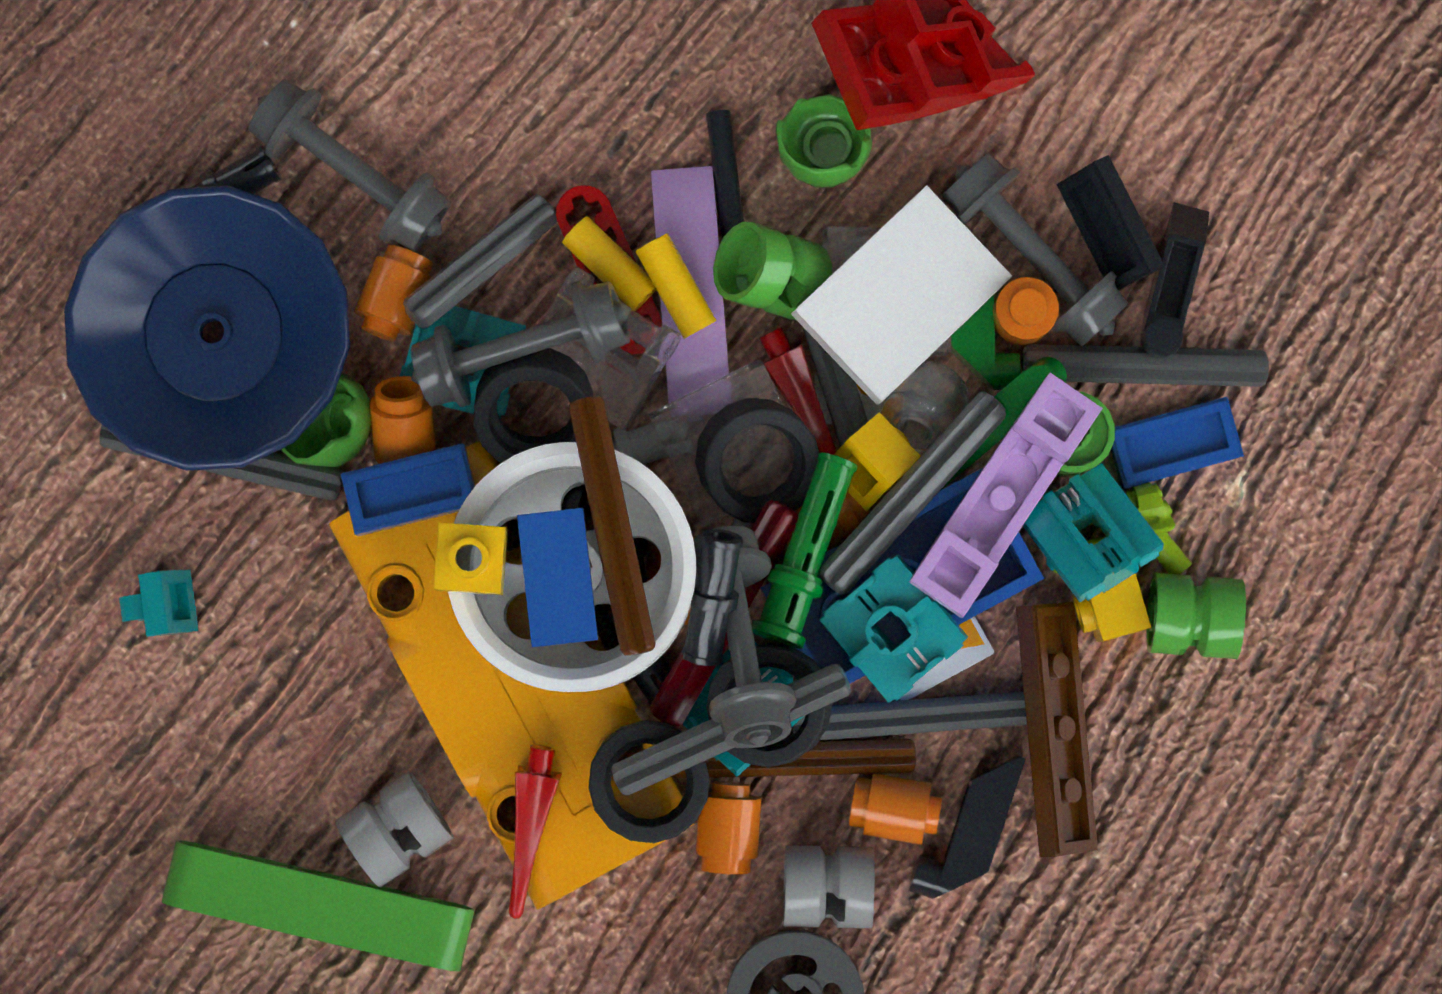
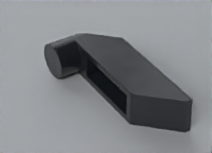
[1140,202,1210,358]
[908,756,1026,899]

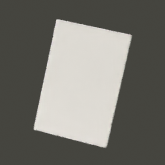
[791,185,1012,405]

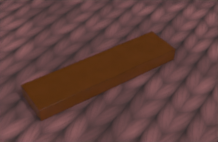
[1016,602,1098,857]

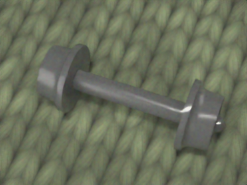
[248,79,451,252]
[942,153,1129,347]
[411,281,631,407]
[693,526,796,749]

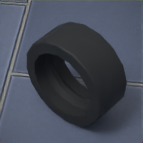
[474,348,594,463]
[695,398,819,523]
[706,643,833,767]
[588,720,710,843]

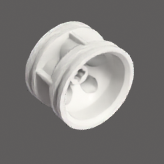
[448,442,696,692]

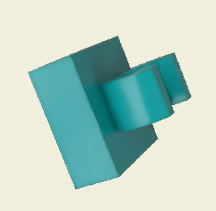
[119,570,199,637]

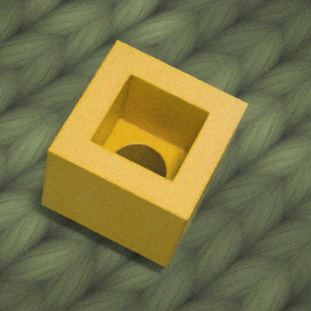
[834,412,921,512]
[434,522,508,595]
[1073,573,1151,642]

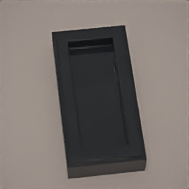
[1056,155,1165,291]

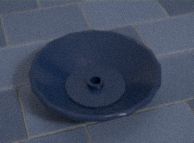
[64,185,350,471]

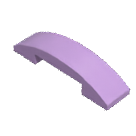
[651,166,731,417]
[909,373,1103,618]

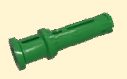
[751,452,858,649]

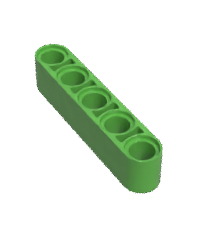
[161,840,475,971]

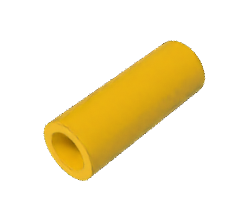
[562,216,656,312]
[635,233,717,339]

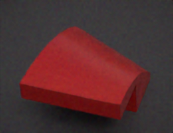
[811,0,1035,131]

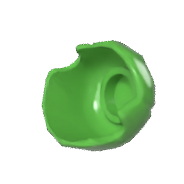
[776,94,872,188]
[282,373,371,467]

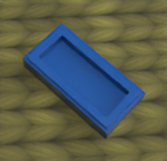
[1111,397,1244,490]
[341,443,475,536]
[517,508,598,648]

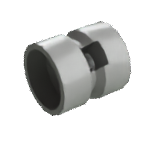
[335,771,454,888]
[783,845,875,928]

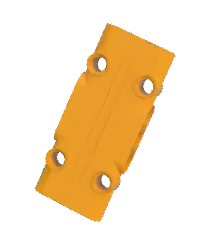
[329,441,696,910]

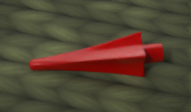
[759,327,837,455]
[508,745,562,919]

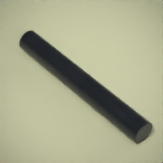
[706,110,744,239]

